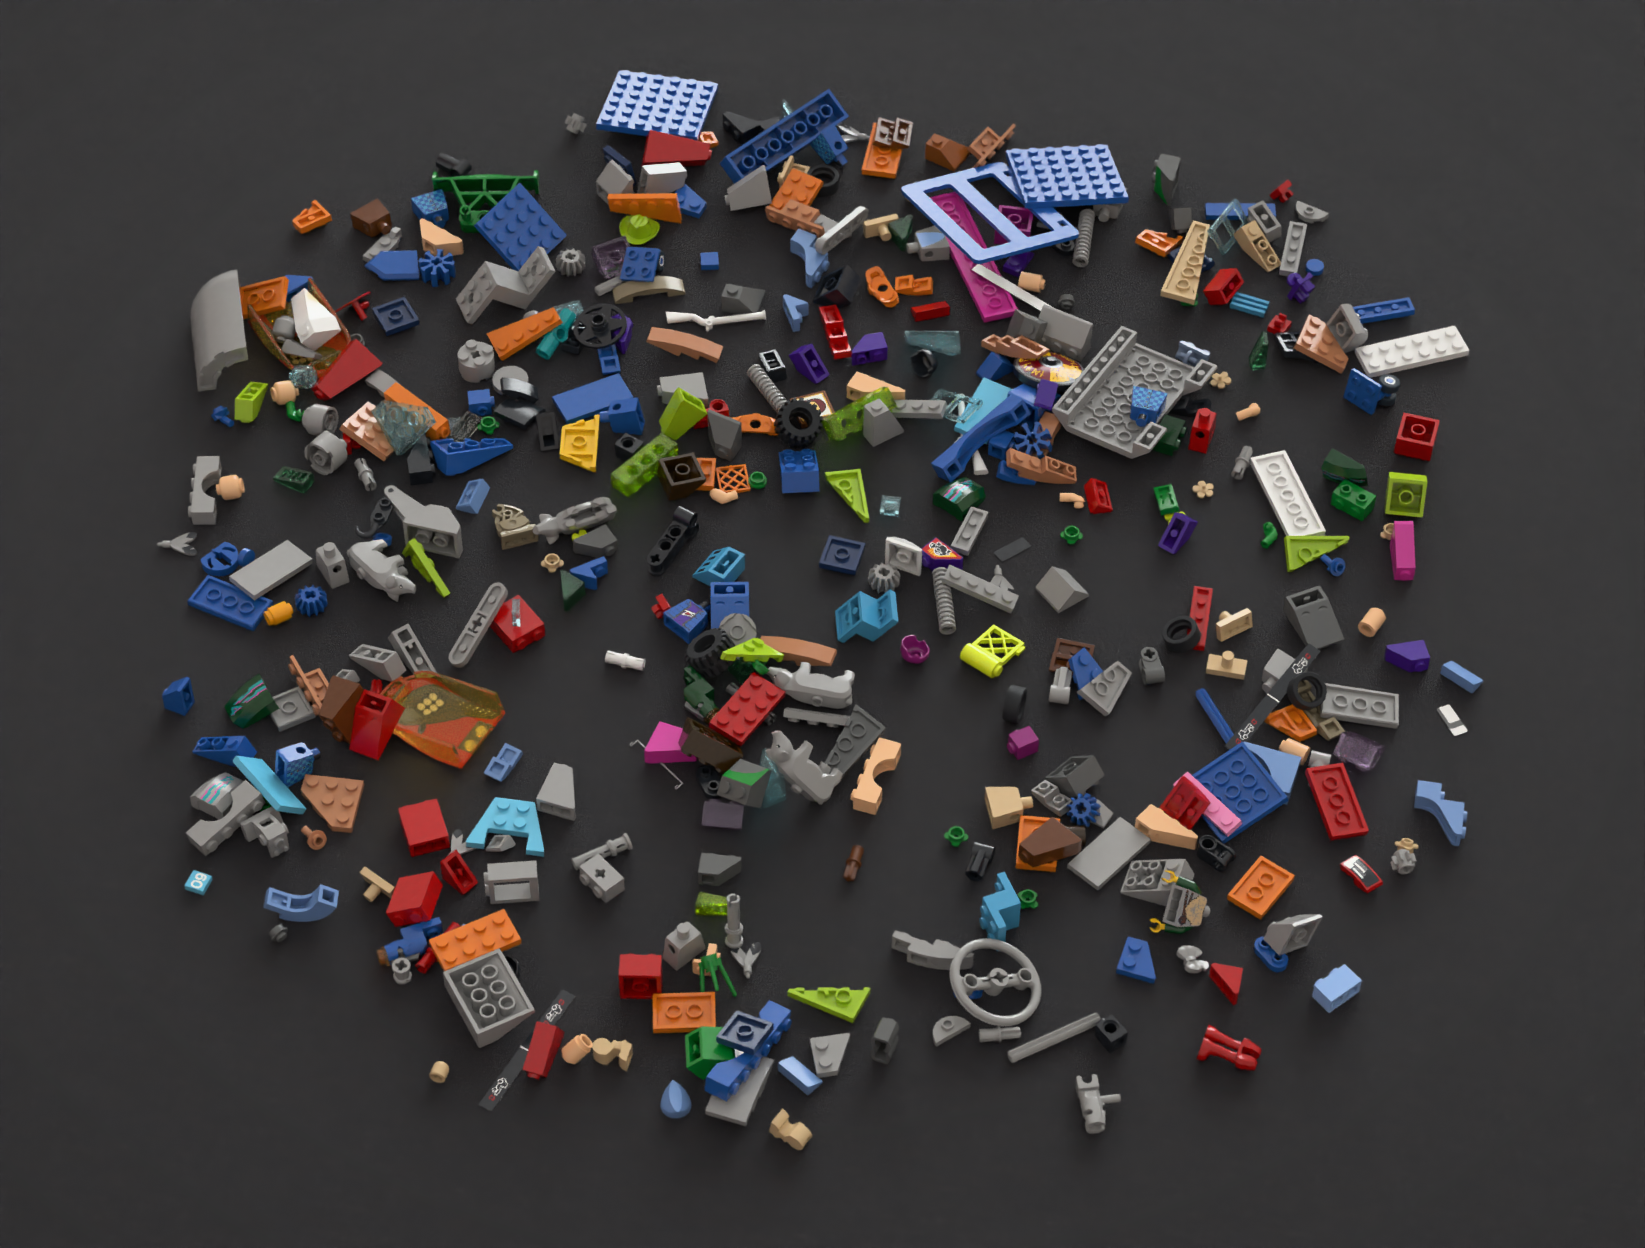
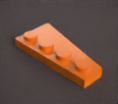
[607,193,682,223]
[486,307,563,361]

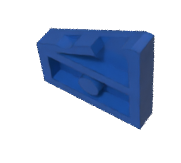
[675,183,707,219]
[1068,647,1103,700]

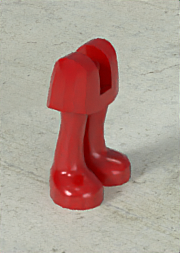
[1197,1025,1262,1071]

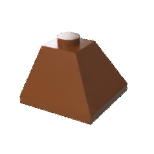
[925,134,971,171]

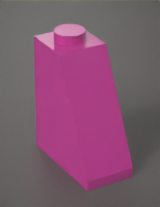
[1390,521,1416,581]
[644,721,698,764]

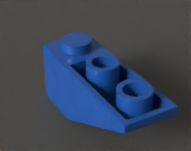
[192,736,257,767]

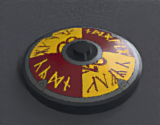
[1013,352,1084,392]

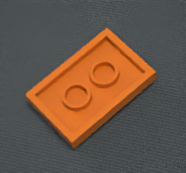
[769,168,823,210]
[239,276,289,319]
[1016,815,1060,872]
[1227,856,1295,920]
[653,992,716,1033]

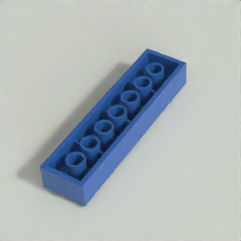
[719,89,849,184]

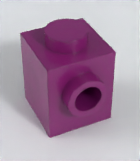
[1007,726,1039,760]

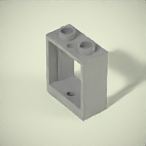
[484,861,539,904]

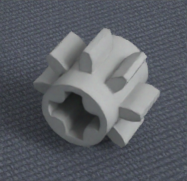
[564,113,586,134]
[1390,849,1417,874]

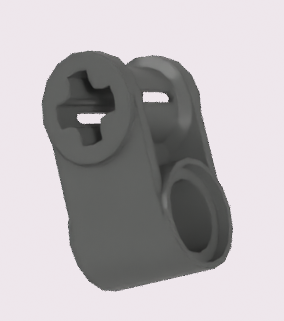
[1139,647,1165,685]

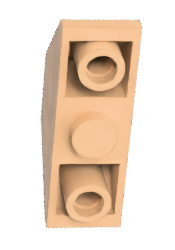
[420,218,464,257]

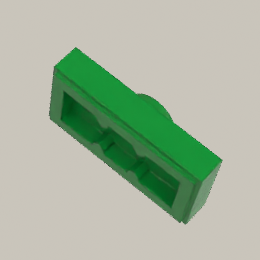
[1153,484,1179,516]

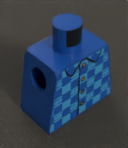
[810,124,848,168]
[411,189,449,228]
[1130,386,1168,427]
[275,742,321,787]

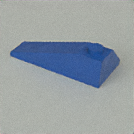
[430,438,513,476]

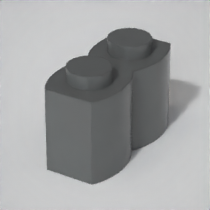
[871,1017,899,1064]

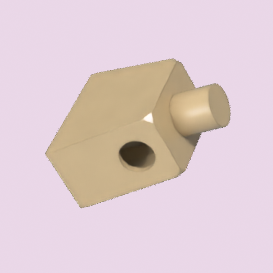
[985,787,1033,829]

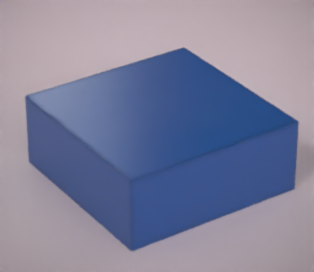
[700,252,719,270]

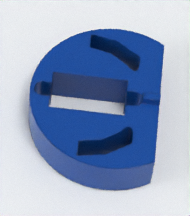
[200,542,239,576]

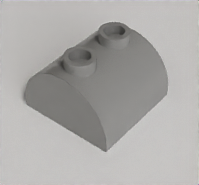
[1326,304,1368,353]

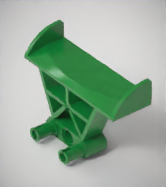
[432,170,539,233]

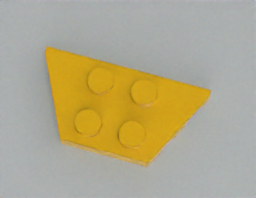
[560,414,600,472]

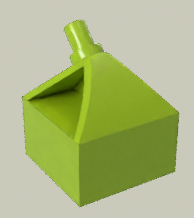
[1384,472,1427,517]

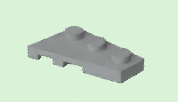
[1077,661,1132,716]

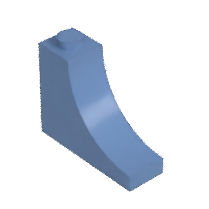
[1244,742,1301,805]

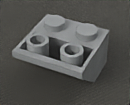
[596,160,634,213]

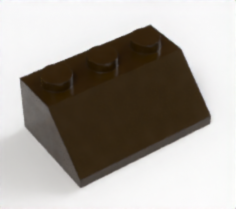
[678,717,744,774]

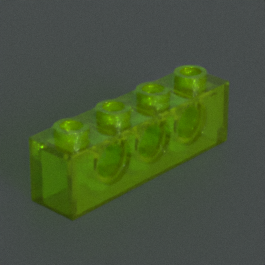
[822,387,897,441]
[611,433,678,497]

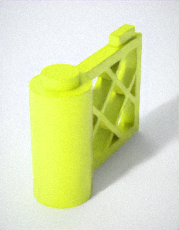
[960,624,1025,678]

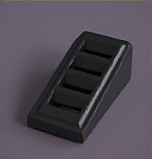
[759,350,787,383]

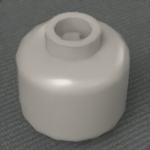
[272,316,296,344]

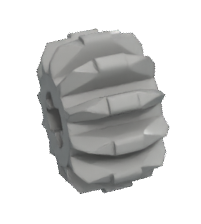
[556,248,586,277]
[868,562,900,594]

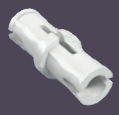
[605,650,646,671]

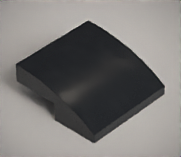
[494,397,545,430]

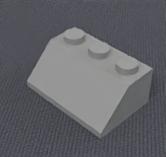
[1038,304,1093,362]

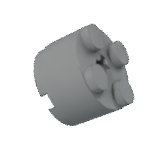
[458,340,495,383]
[304,430,348,475]

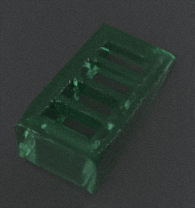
[1249,331,1269,370]
[273,466,315,494]

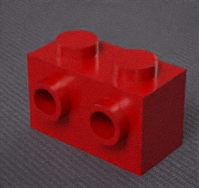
[1203,268,1244,305]

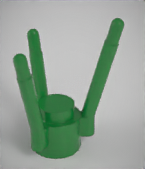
[698,953,737,997]

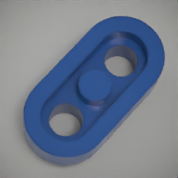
[1254,936,1288,972]

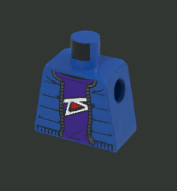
[664,599,711,644]

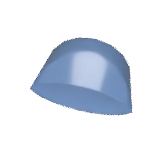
[660,1080,692,1118]

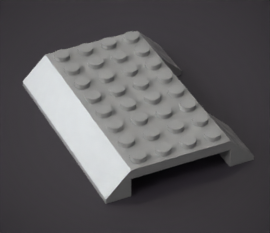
[1052,326,1218,459]

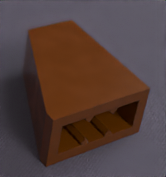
[1018,817,1082,867]

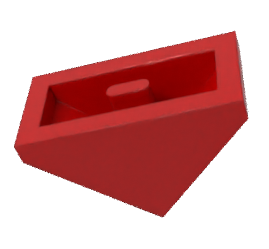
[440,850,478,895]
[1209,963,1243,1005]

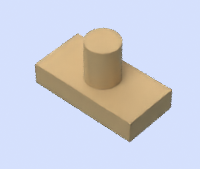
[863,214,899,241]
[1216,608,1253,642]
[1206,651,1247,680]
[360,867,395,902]

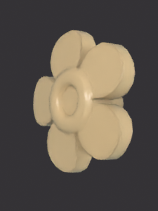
[1210,372,1231,389]
[1192,481,1214,498]

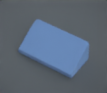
[456,479,490,514]
[1440,661,1484,693]
[778,1056,823,1095]

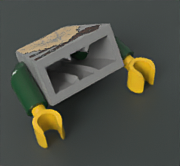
[1149,870,1210,934]

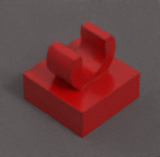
[1269,179,1293,203]
[1267,313,1292,334]
[343,432,361,455]
[651,594,671,619]

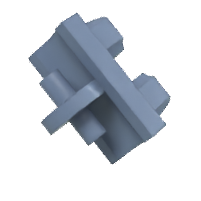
[1175,340,1210,367]

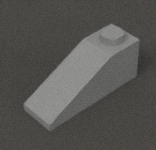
[388,624,437,677]
[349,644,406,682]

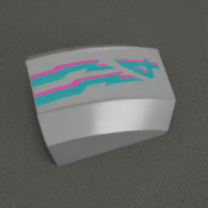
[190,772,244,820]

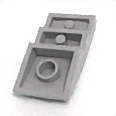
[705,1049,774,1126]

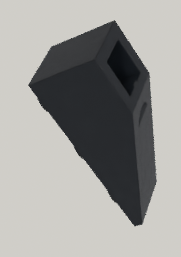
[407,430,435,485]

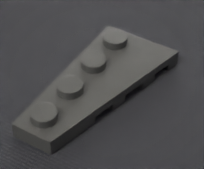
[825,704,886,778]

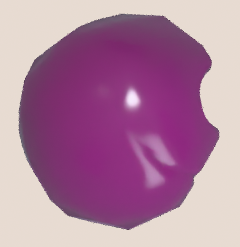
[900,635,930,664]

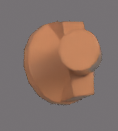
[301,826,327,850]

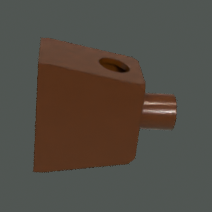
[350,199,392,237]

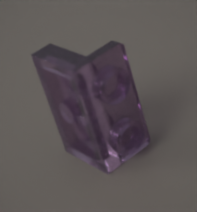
[701,799,745,830]

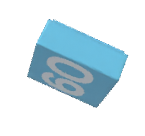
[184,870,213,895]

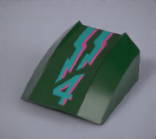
[1321,448,1368,486]
[933,477,986,522]
[224,674,279,729]

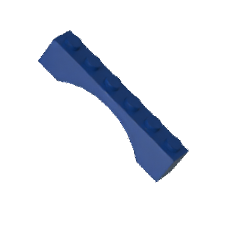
[931,395,1031,482]
[705,1000,792,1102]

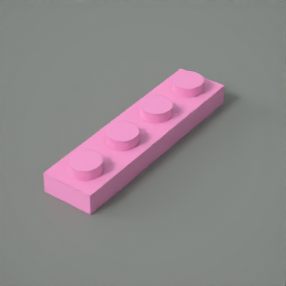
[1173,772,1242,837]

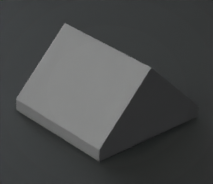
[1036,566,1089,613]

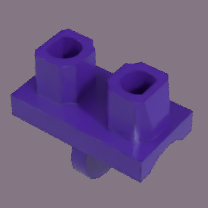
[1287,272,1315,304]

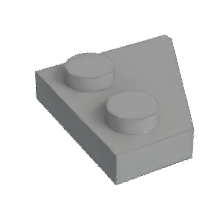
[810,1033,850,1078]

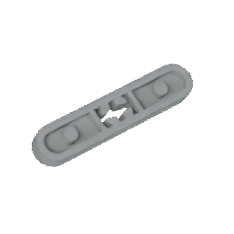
[815,206,868,255]
[449,582,508,668]

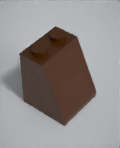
[319,675,364,744]

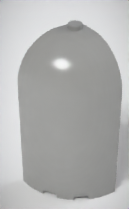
[190,269,248,392]

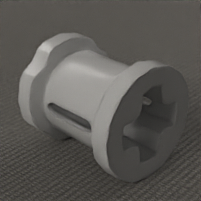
[392,958,412,985]

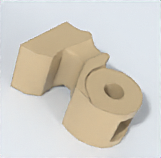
[592,1038,633,1071]
[769,1109,812,1150]

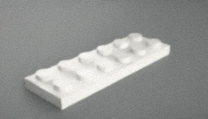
[1355,326,1469,378]
[1250,450,1326,536]

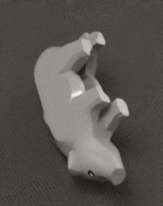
[533,497,617,544]
[347,539,416,602]
[765,662,855,709]
[765,731,843,805]

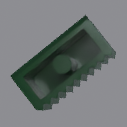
[1152,414,1187,456]

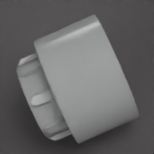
[302,404,338,436]

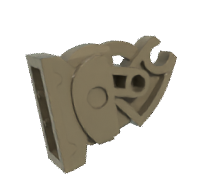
[492,504,538,550]

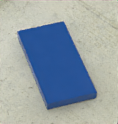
[552,373,634,424]
[187,575,273,631]

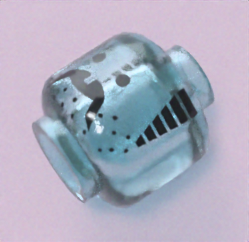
[289,365,317,389]

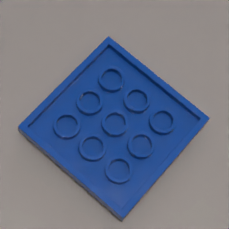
[474,183,567,271]
[1192,741,1288,844]

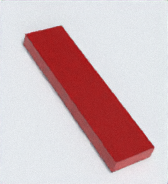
[1187,586,1213,651]

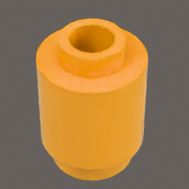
[263,601,294,626]

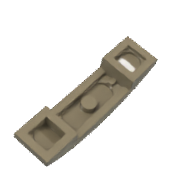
[612,276,685,304]
[1298,680,1345,741]

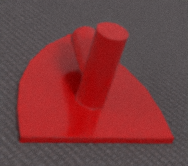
[335,291,371,321]

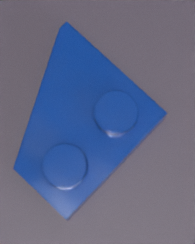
[1116,936,1156,984]

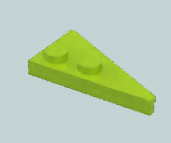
[825,469,869,523]
[1284,536,1350,572]
[402,538,450,598]
[720,638,784,662]
[788,987,870,1023]

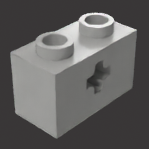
[579,854,625,903]

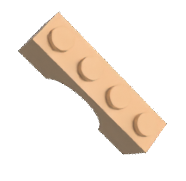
[851,737,901,815]

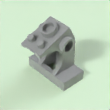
[240,806,289,858]

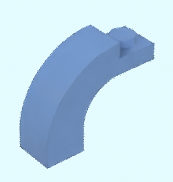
[264,884,339,922]

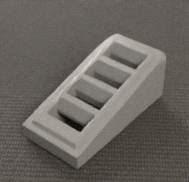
[281,339,323,360]

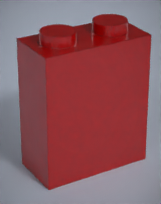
[490,595,545,653]
[398,799,450,857]
[386,871,443,927]

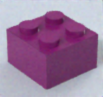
[994,205,1033,245]

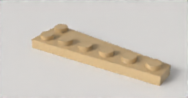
[1160,220,1210,305]

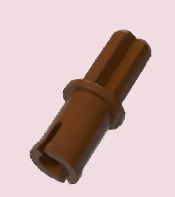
[843,845,864,882]

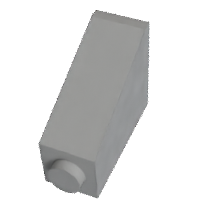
[637,163,687,194]
[724,165,772,211]
[657,372,708,409]
[863,399,904,447]
[536,763,576,821]

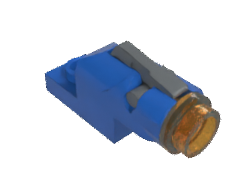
[376,917,443,966]

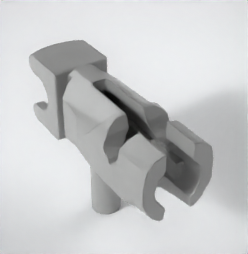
[1075,1074,1121,1134]

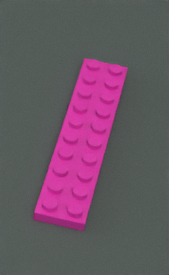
[929,192,1018,323]

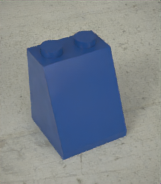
[1007,383,1061,432]

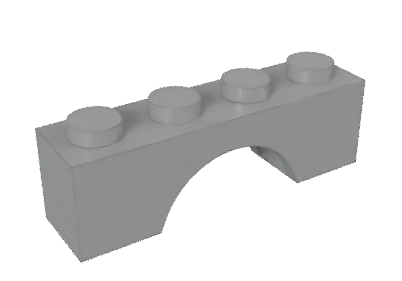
[188,456,222,525]
[186,780,265,856]

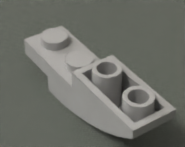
[892,930,974,970]

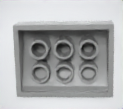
[443,948,535,1048]

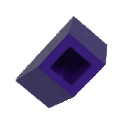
[851,332,888,366]

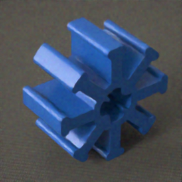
[419,249,456,287]
[1014,422,1053,459]

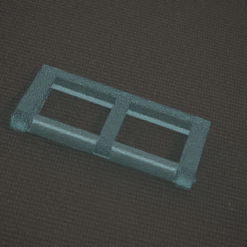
[1207,198,1248,255]
[931,388,983,424]

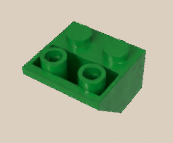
[685,1026,735,1080]

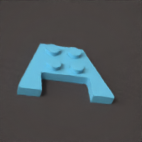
[466,797,544,857]

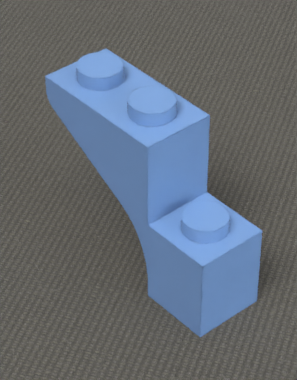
[790,228,829,288]
[1414,780,1467,846]

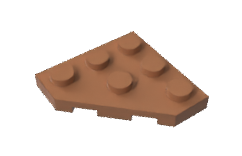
[1294,314,1348,374]
[339,402,395,461]
[301,774,364,833]

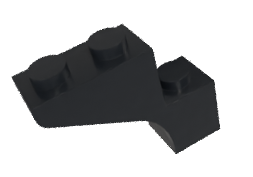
[722,112,780,145]

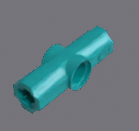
[536,308,576,359]

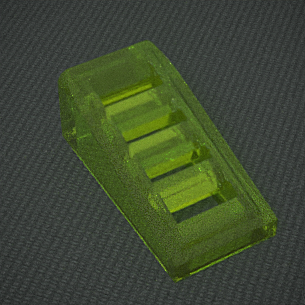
[695,892,727,915]

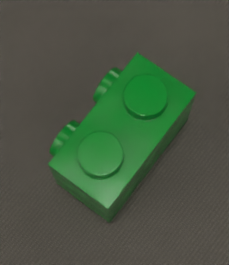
[1331,479,1376,521]

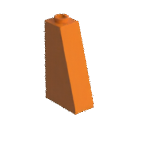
[384,382,451,441]

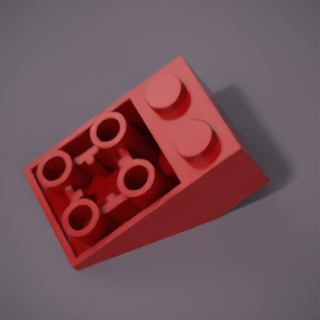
[349,689,405,761]

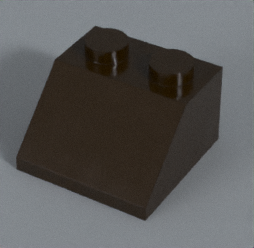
[657,452,706,501]

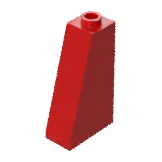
[641,130,712,168]
[311,339,383,401]

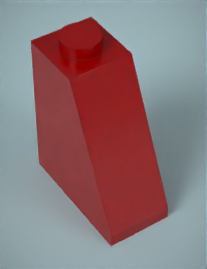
[522,1021,565,1080]

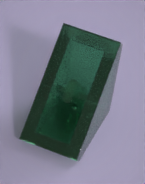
[888,214,913,252]
[560,570,586,611]

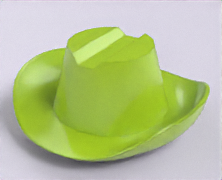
[619,214,660,245]

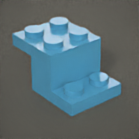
[835,590,898,643]
[979,872,1021,952]

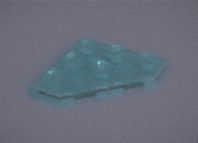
[905,331,961,356]
[371,400,436,455]

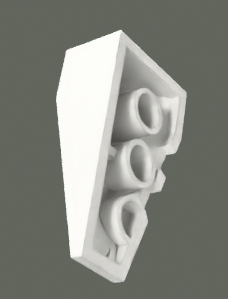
[291,288,341,351]

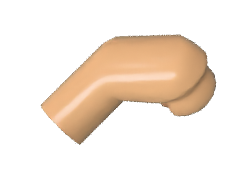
[1236,403,1260,421]
[710,488,738,504]
[1059,493,1085,509]

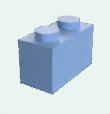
[1312,964,1362,1013]

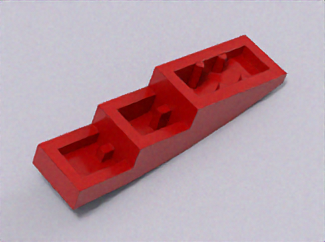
[819,305,852,359]

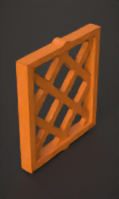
[716,464,751,493]

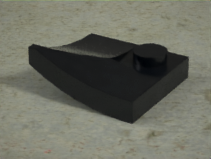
[1274,332,1318,363]

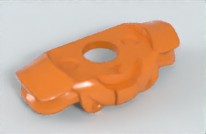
[865,266,899,307]
[732,413,779,436]

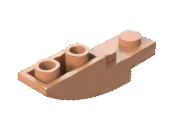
[1006,448,1077,484]

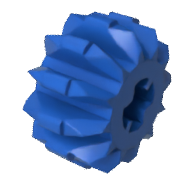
[295,585,328,617]
[1067,793,1101,827]

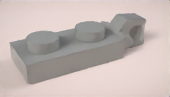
[363,226,402,262]

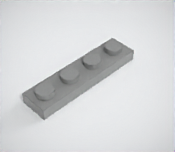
[1279,221,1307,276]
[942,564,1019,613]
[783,707,850,728]

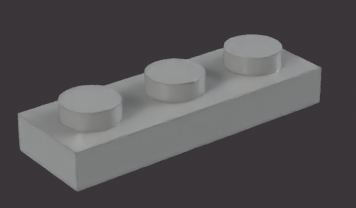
[890,399,947,419]
[950,506,988,556]

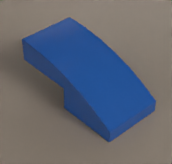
[597,344,621,375]
[997,460,1036,485]

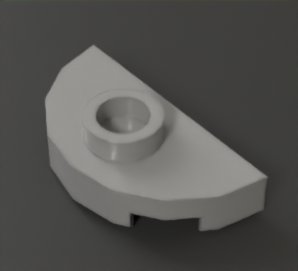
[1295,200,1329,223]
[933,1016,971,1047]

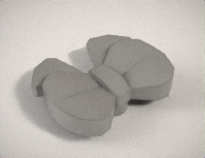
[1176,945,1209,973]

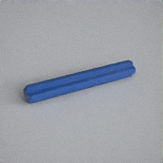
[1195,688,1234,744]

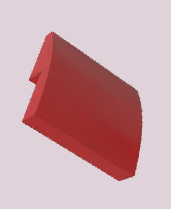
[1159,776,1211,830]

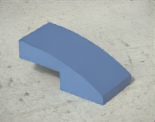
[484,743,523,782]

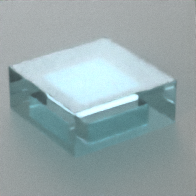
[880,495,901,516]
[512,599,521,626]

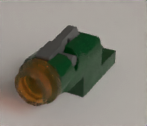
[683,665,721,725]

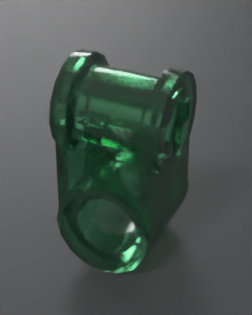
[728,657,755,686]

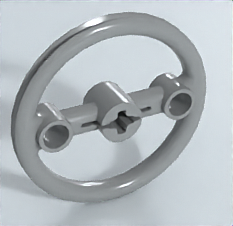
[950,938,1041,1026]

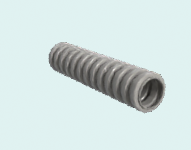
[1073,209,1095,267]
[747,364,793,420]
[932,567,956,635]

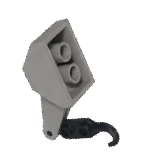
[355,485,463,558]

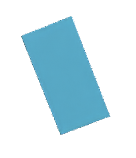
[954,378,1013,445]
[233,756,306,814]

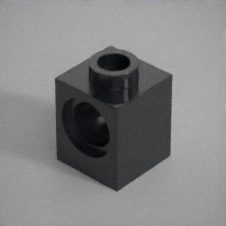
[614,433,644,466]
[1095,1015,1128,1053]

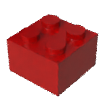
[1394,413,1440,461]
[619,953,663,999]

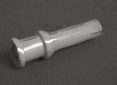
[571,833,633,870]
[725,894,743,949]

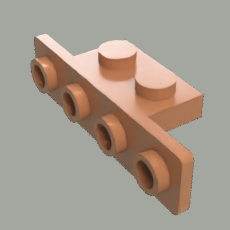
[967,123,1016,168]
[765,199,825,239]
[288,655,329,721]

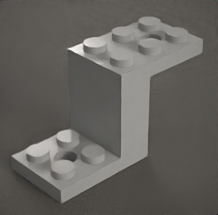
[456,246,556,325]

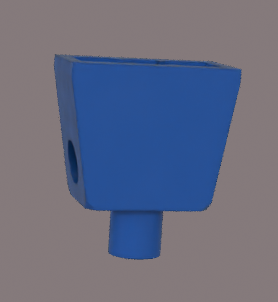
[600,398,645,435]

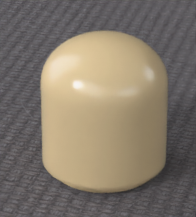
[429,1061,449,1083]

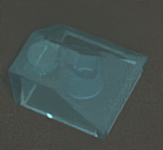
[759,748,786,808]

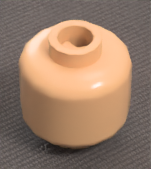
[271,380,299,405]
[216,475,245,500]

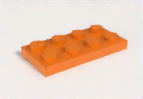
[862,123,903,179]
[429,909,522,971]

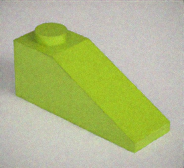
[235,382,268,423]

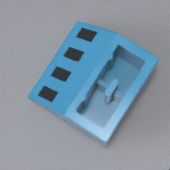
[692,547,745,587]

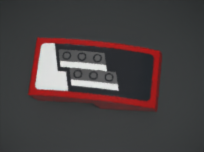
[1340,855,1383,893]

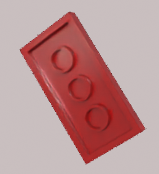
[709,672,785,746]
[1305,763,1369,840]

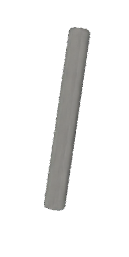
[1007,1013,1101,1062]

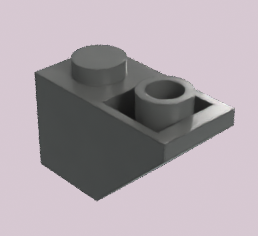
[698,853,742,886]

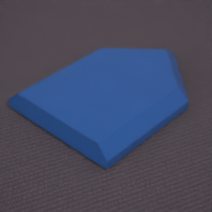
[364,250,419,281]

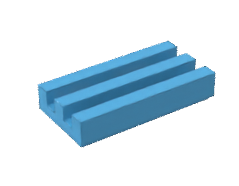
[1230,292,1269,318]

